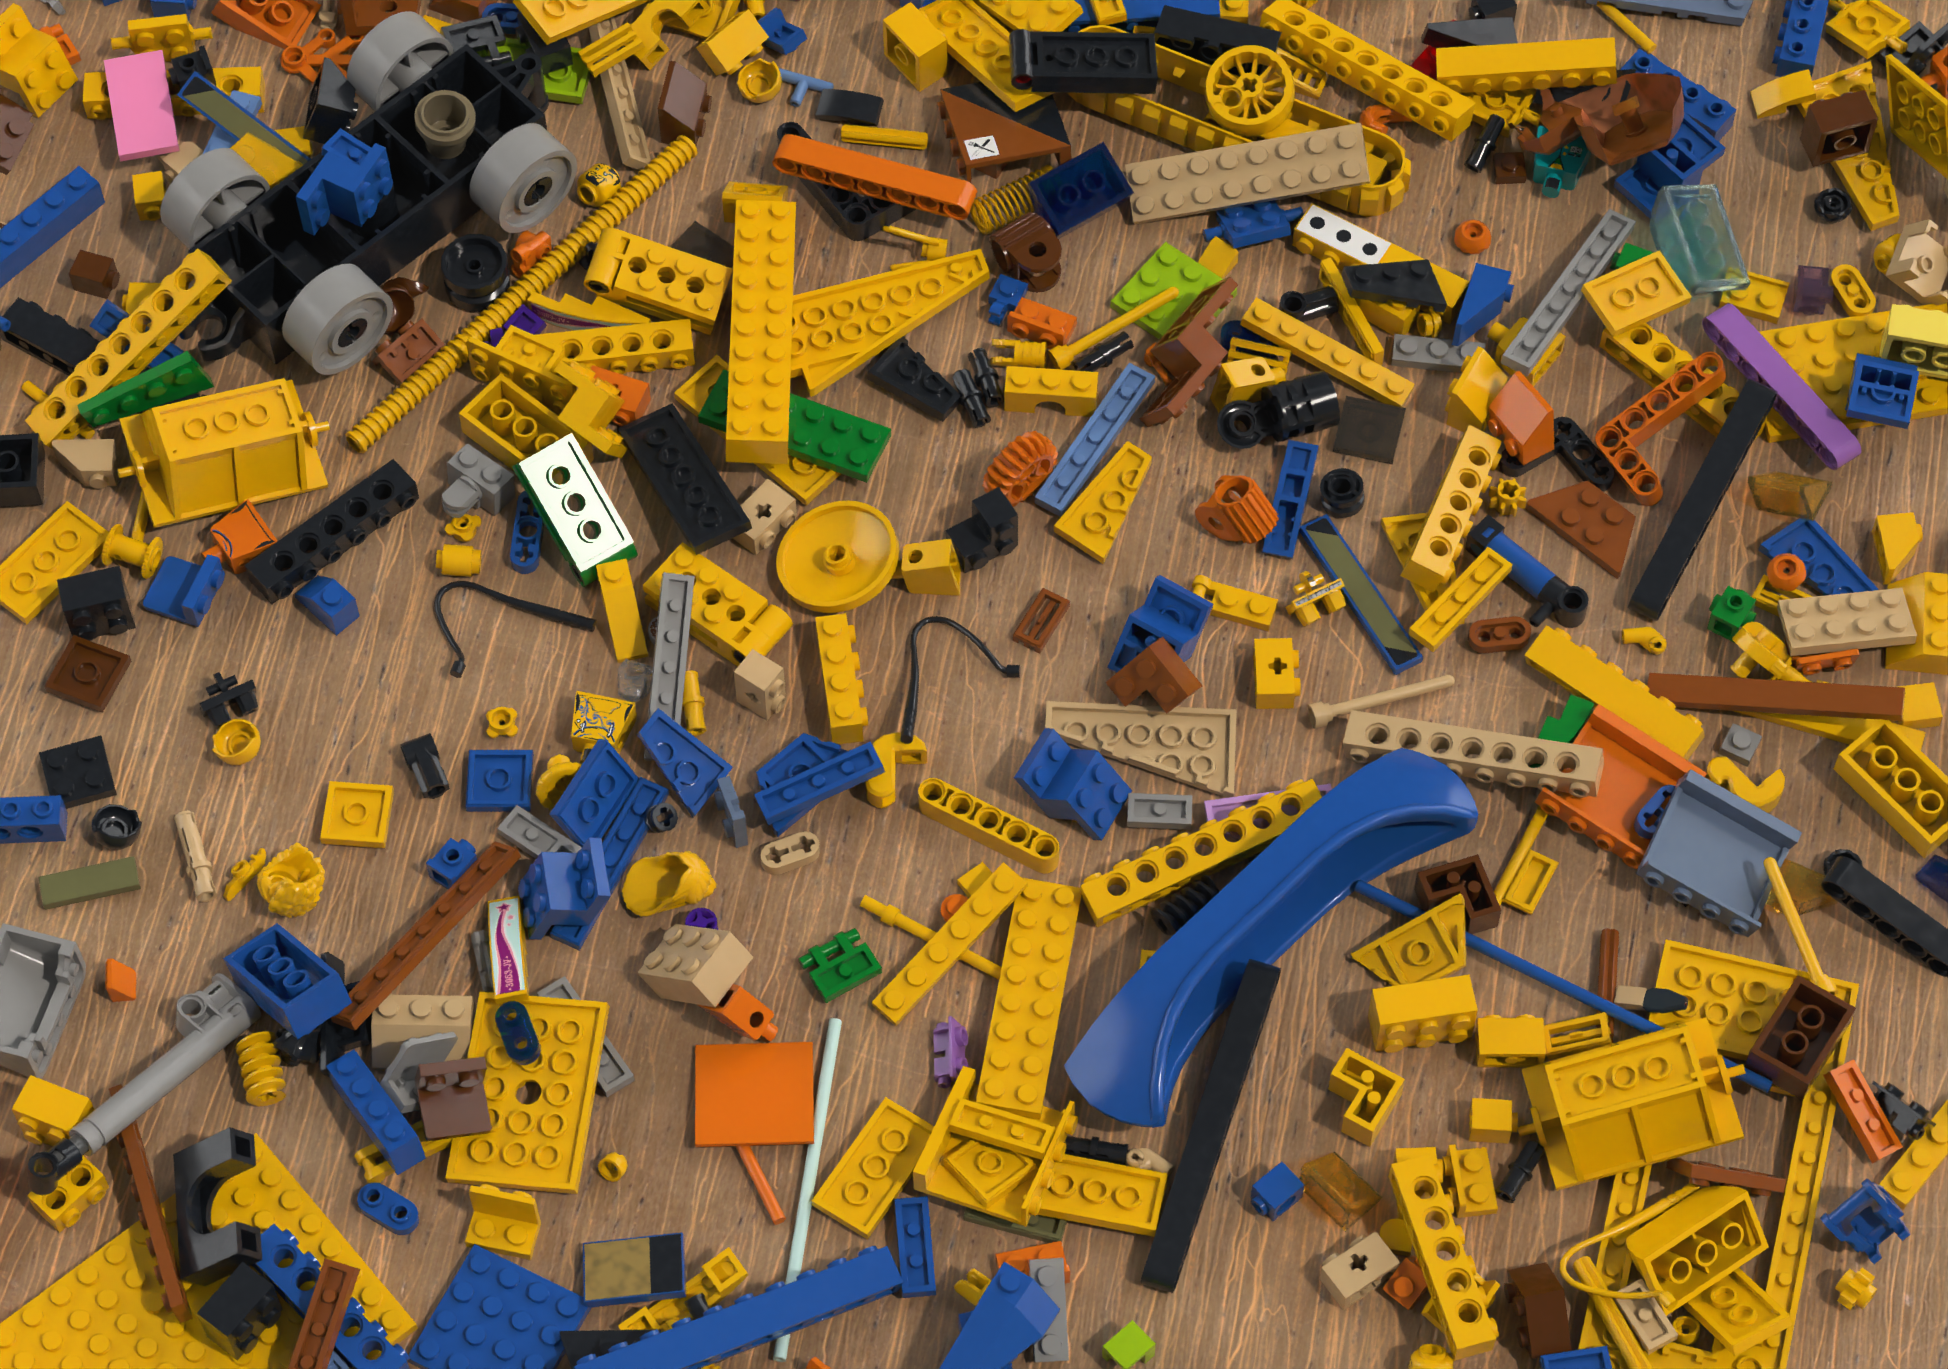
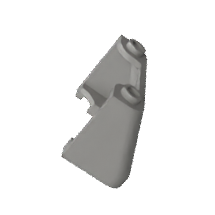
[0,923,86,1079]

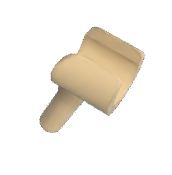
[319,0,338,30]

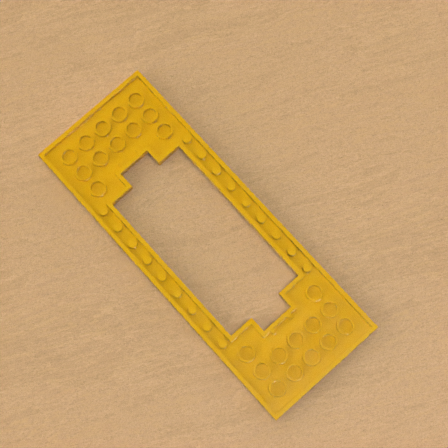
[1578,939,1859,1369]

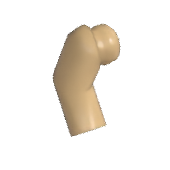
[1125,1148,1174,1177]

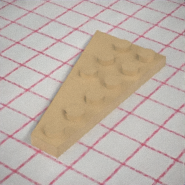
[1045,701,1237,798]

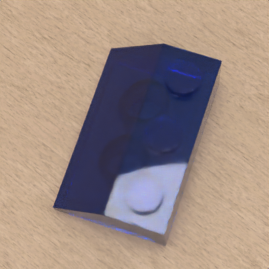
[1028,142,1134,239]

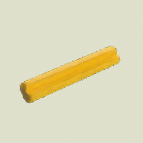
[841,124,928,150]

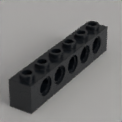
[245,459,419,604]

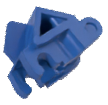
[1820,1178,1911,1264]

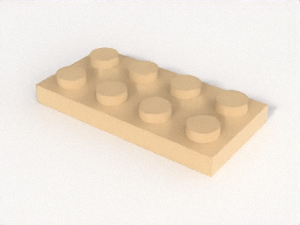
[1777,588,1917,656]

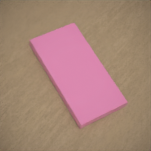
[104,50,180,162]

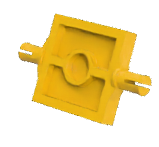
[1826,0,1910,60]
[111,14,213,62]
[1464,89,1542,138]

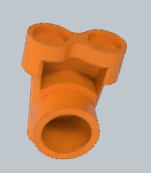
[510,230,552,279]

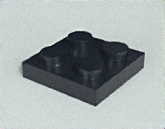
[39,735,117,809]

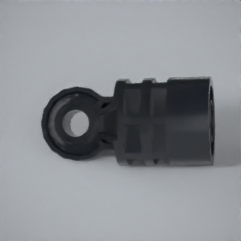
[1217,370,1340,449]

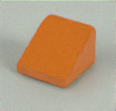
[105,959,136,1002]

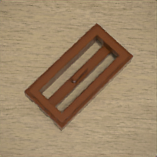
[1013,588,1070,654]

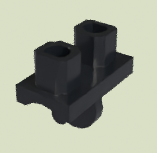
[200,672,258,729]

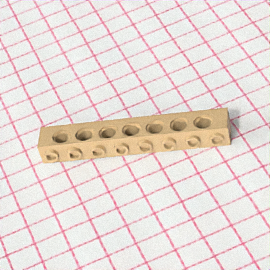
[1343,710,1604,798]

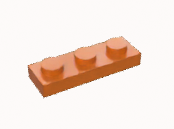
[1823,1059,1903,1164]

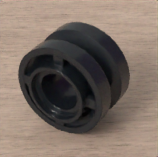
[1320,468,1365,518]

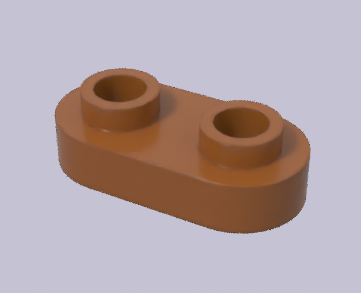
[1468,616,1531,653]

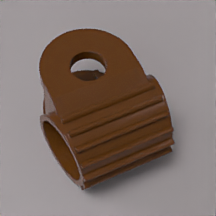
[989,211,1062,293]

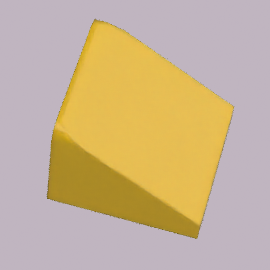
[1198,236,1239,279]

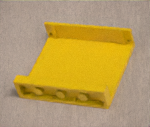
[913,1066,1078,1227]

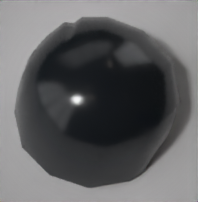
[92,804,142,850]

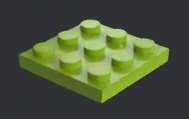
[1110,241,1237,340]

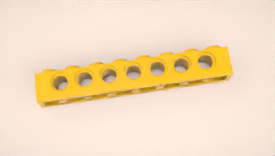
[1259,0,1476,142]
[25,248,232,449]
[1080,778,1322,928]

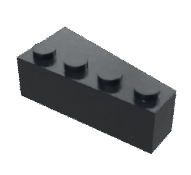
[1153,5,1282,76]

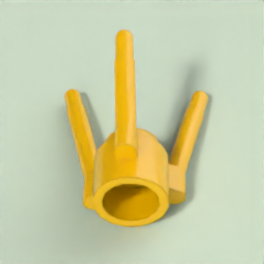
[882,226,948,270]

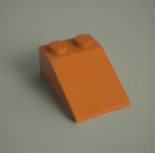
[211,0,322,49]

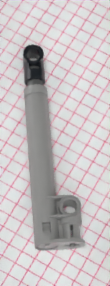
[28,973,261,1195]

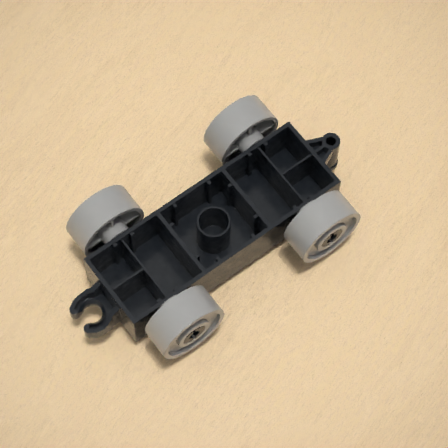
[160,11,577,375]

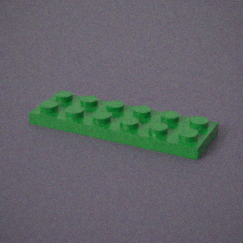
[698,369,892,483]

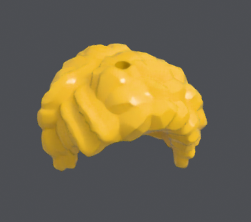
[257,842,325,918]

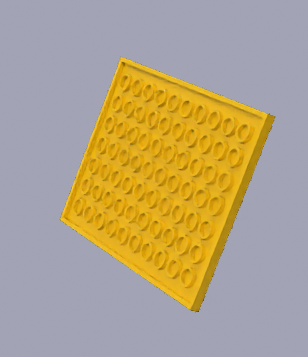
[0,1133,418,1369]

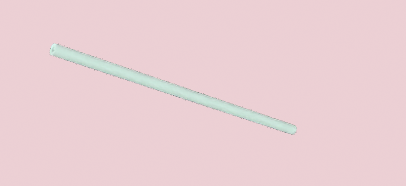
[773,1018,842,1362]

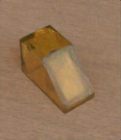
[1766,858,1839,916]

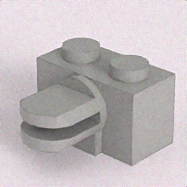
[442,443,515,518]

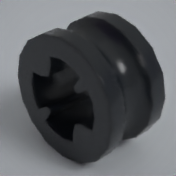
[645,803,678,833]

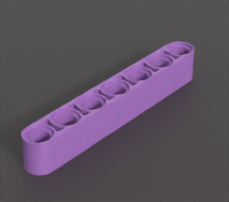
[1702,303,1861,470]

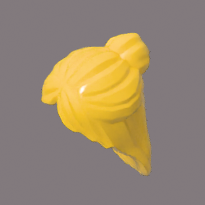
[622,851,717,917]

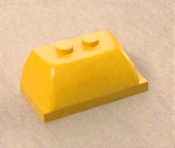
[1626,1185,1769,1316]

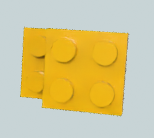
[0,3,78,118]
[554,360,628,458]

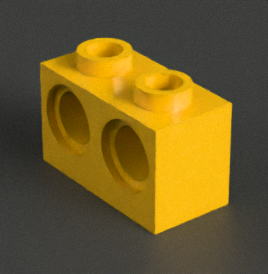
[27,1156,109,1233]

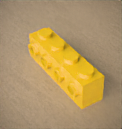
[815,613,869,744]

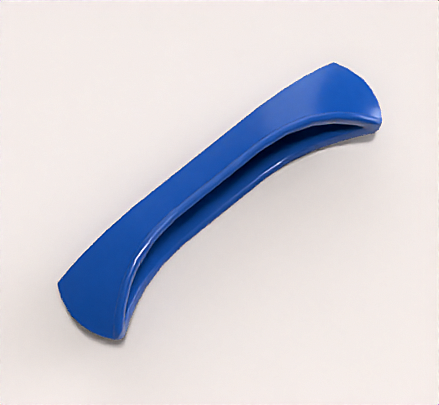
[1064,748,1478,1128]

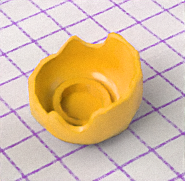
[737,58,782,103]
[212,719,261,766]

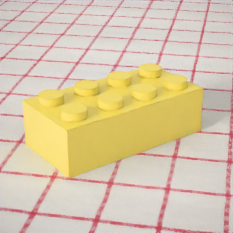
[1879,304,1948,379]

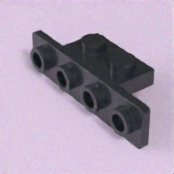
[319,952,372,1078]

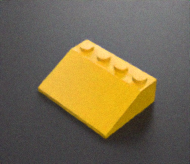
[1886,54,1948,179]

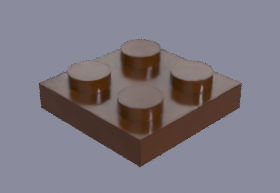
[44,635,132,713]

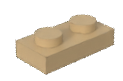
[1613,1278,1678,1355]

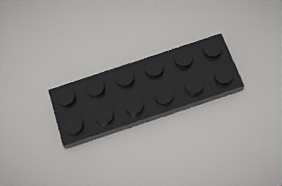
[617,403,752,555]

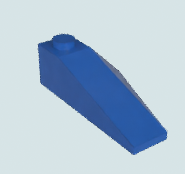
[939,1262,1060,1369]

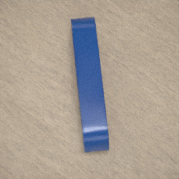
[510,491,545,574]

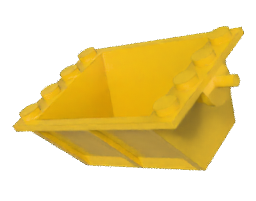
[117,378,330,528]
[1517,1017,1746,1191]

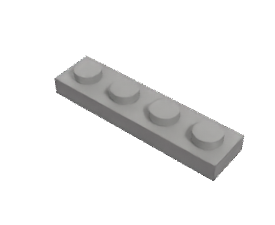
[537,976,635,1097]

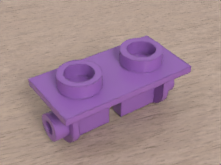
[933,1016,969,1088]

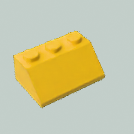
[1885,572,1948,675]

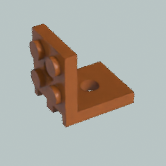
[337,0,421,36]

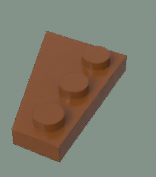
[1666,1157,1786,1197]

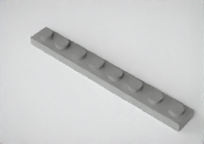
[1501,209,1636,376]

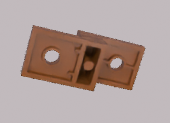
[1139,277,1238,427]

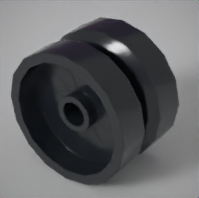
[441,234,511,312]

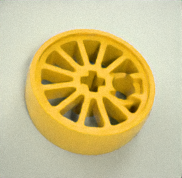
[1205,45,1295,137]

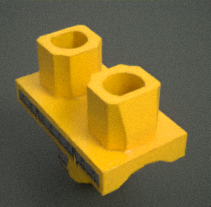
[1285,571,1346,627]

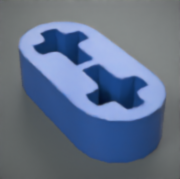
[1634,785,1675,839]

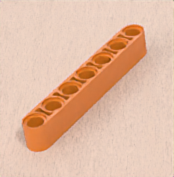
[772,134,978,220]

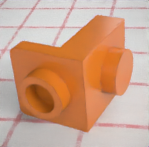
[1382,1256,1428,1310]

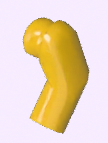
[1622,627,1667,655]

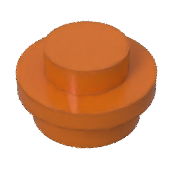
[941,894,968,922]

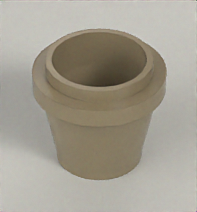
[415,90,476,159]

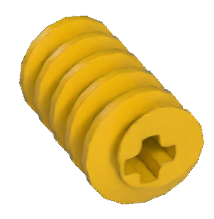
[235,1031,286,1107]

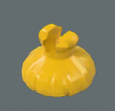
[536,754,582,811]

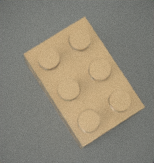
[638,924,753,1007]

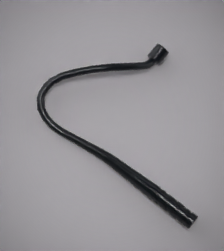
[434,581,596,678]
[900,616,1020,744]

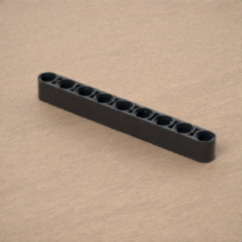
[1628,379,1778,621]

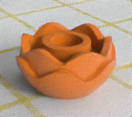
[1454,219,1491,254]
[1766,553,1806,591]

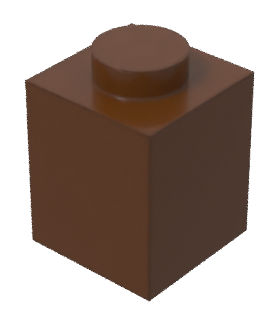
[69,250,120,299]

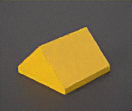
[722,181,788,223]

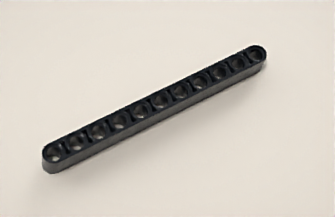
[1141,959,1281,1293]

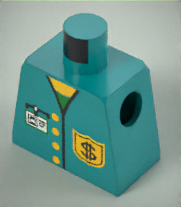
[1533,126,1591,198]

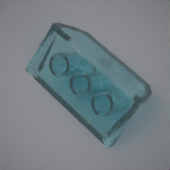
[1649,184,1751,298]

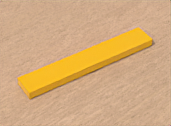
[1734,711,1926,750]

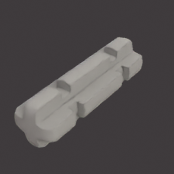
[471,930,494,992]

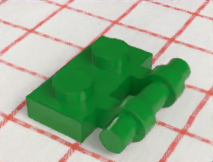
[798,928,882,1003]

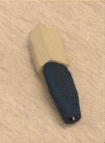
[1614,985,1688,1013]

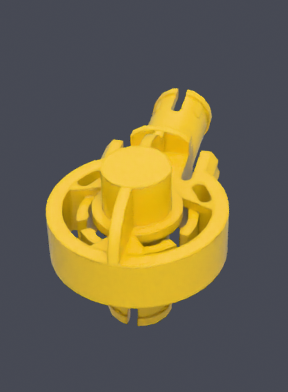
[1729,622,1812,682]

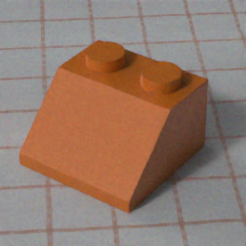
[1487,371,1554,465]

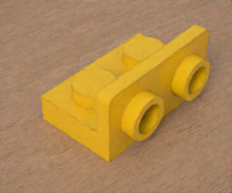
[1442,1144,1498,1218]

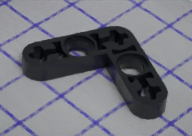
[1499,417,1615,492]

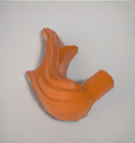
[1359,104,1412,134]

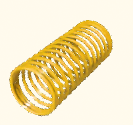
[970,165,1064,235]

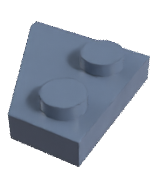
[714,776,748,848]

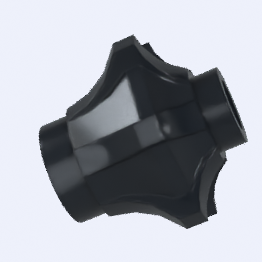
[273,1025,321,1066]

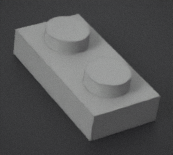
[1127,793,1192,830]

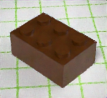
[1744,975,1856,1101]

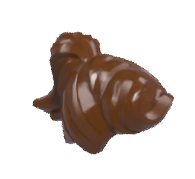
[381,277,429,333]

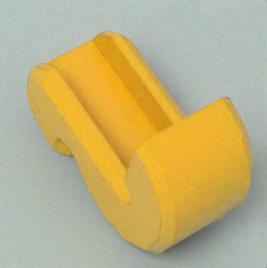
[865,732,927,808]
[1705,757,1785,813]

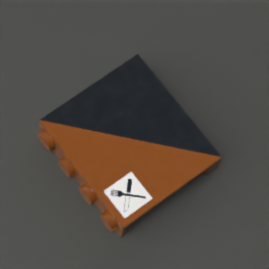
[937,82,1072,184]

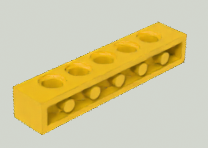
[83,66,265,120]
[535,318,695,379]
[1599,323,1767,439]
[1400,425,1502,593]
[1388,1154,1499,1361]

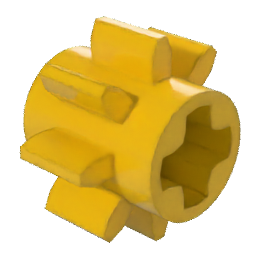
[1489,478,1527,517]
[1835,1267,1878,1310]

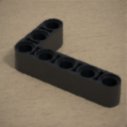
[777,122,916,241]

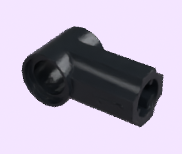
[1279,286,1339,322]
[400,733,450,799]

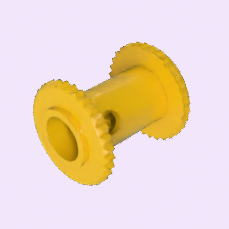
[102,524,163,579]

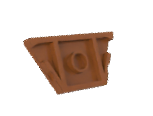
[1525,481,1636,579]

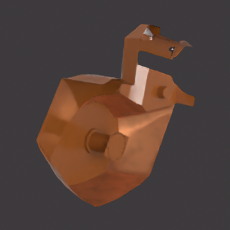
[1506,73,1684,166]

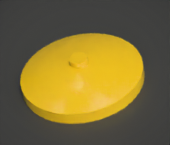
[776,501,900,613]

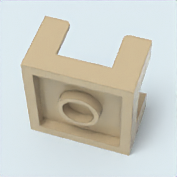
[1885,219,1948,305]

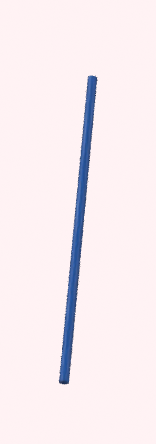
[1354,880,1773,1093]

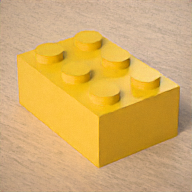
[1368,974,1478,1053]

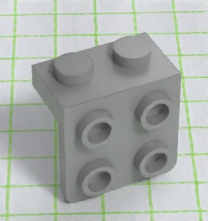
[380,1032,458,1114]

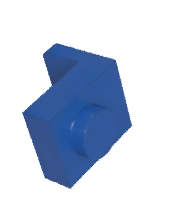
[758,8,807,55]

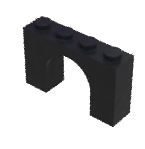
[173,1127,262,1286]

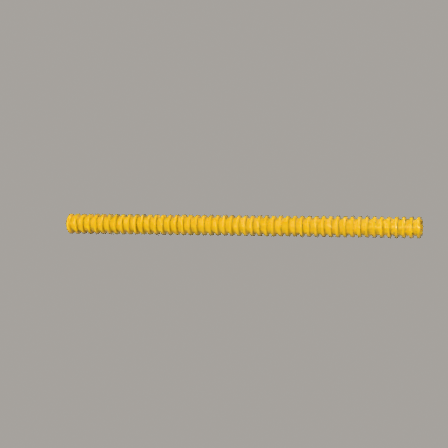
[345,135,698,454]

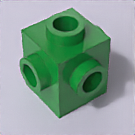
[1707,586,1757,643]

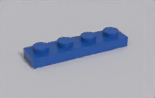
[754,741,885,825]

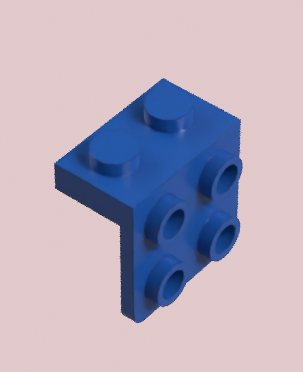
[143,554,225,627]

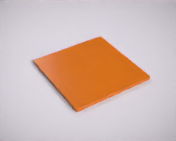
[695,1042,814,1147]

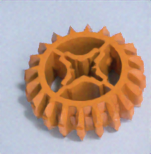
[982,431,1058,507]

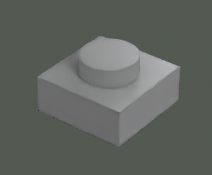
[1719,723,1762,767]

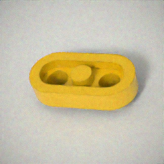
[1829,264,1876,317]

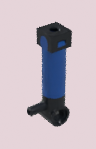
[1465,514,1589,628]

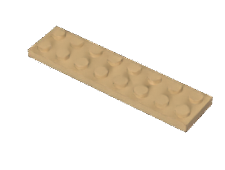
[1125,123,1371,225]

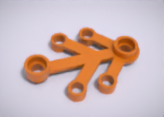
[280,28,364,96]

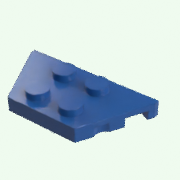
[756,733,848,837]

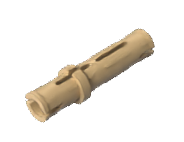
[174,810,217,902]

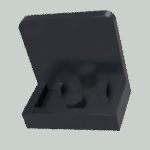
[1877,21,1948,76]

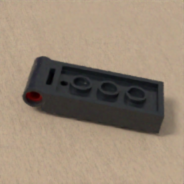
[1009,29,1158,94]

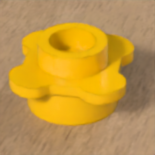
[445,514,482,542]
[486,707,518,738]

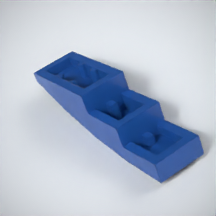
[1262,439,1319,559]

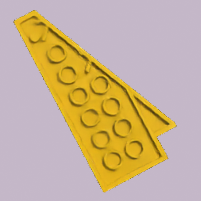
[790,249,990,397]

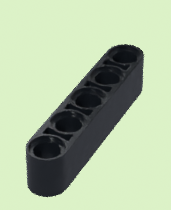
[1821,856,1948,977]

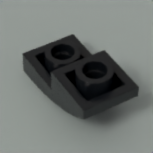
[816,89,884,126]

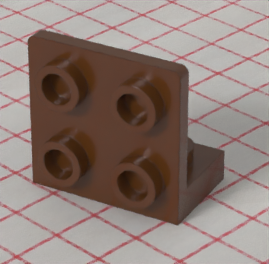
[415,1056,492,1141]

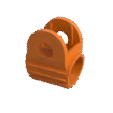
[1195,475,1279,544]

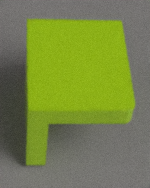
[1102,1320,1156,1369]

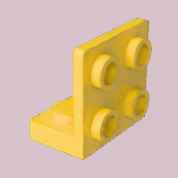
[465,1184,541,1260]

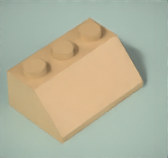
[371,994,476,1071]

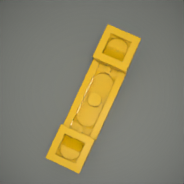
[618,1247,749,1332]

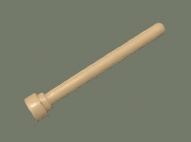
[1307,675,1455,729]

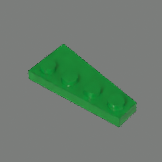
[78,351,214,427]

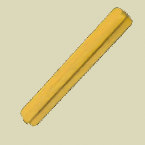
[1573,1256,1652,1369]

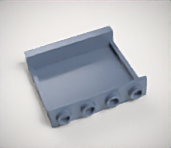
[1636,769,1802,937]

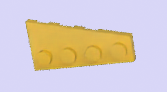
[1054,441,1152,564]
[1381,513,1465,625]

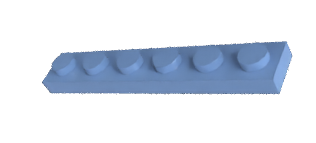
[1035,363,1155,517]

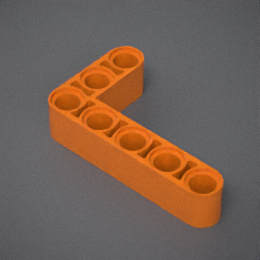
[1595,351,1726,506]

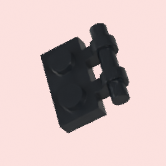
[440,15,512,67]

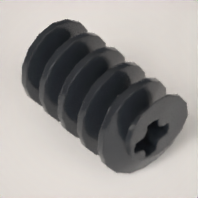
[1151,874,1220,936]

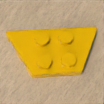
[1351,894,1466,986]

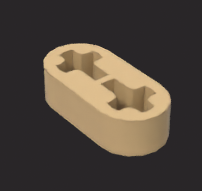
[761,831,820,875]

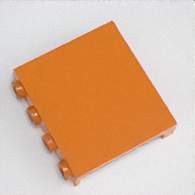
[1535,704,1707,869]

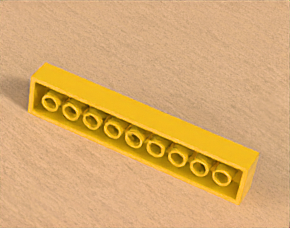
[726,200,796,464]

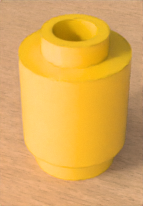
[436,544,481,577]

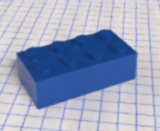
[223,923,352,1039]

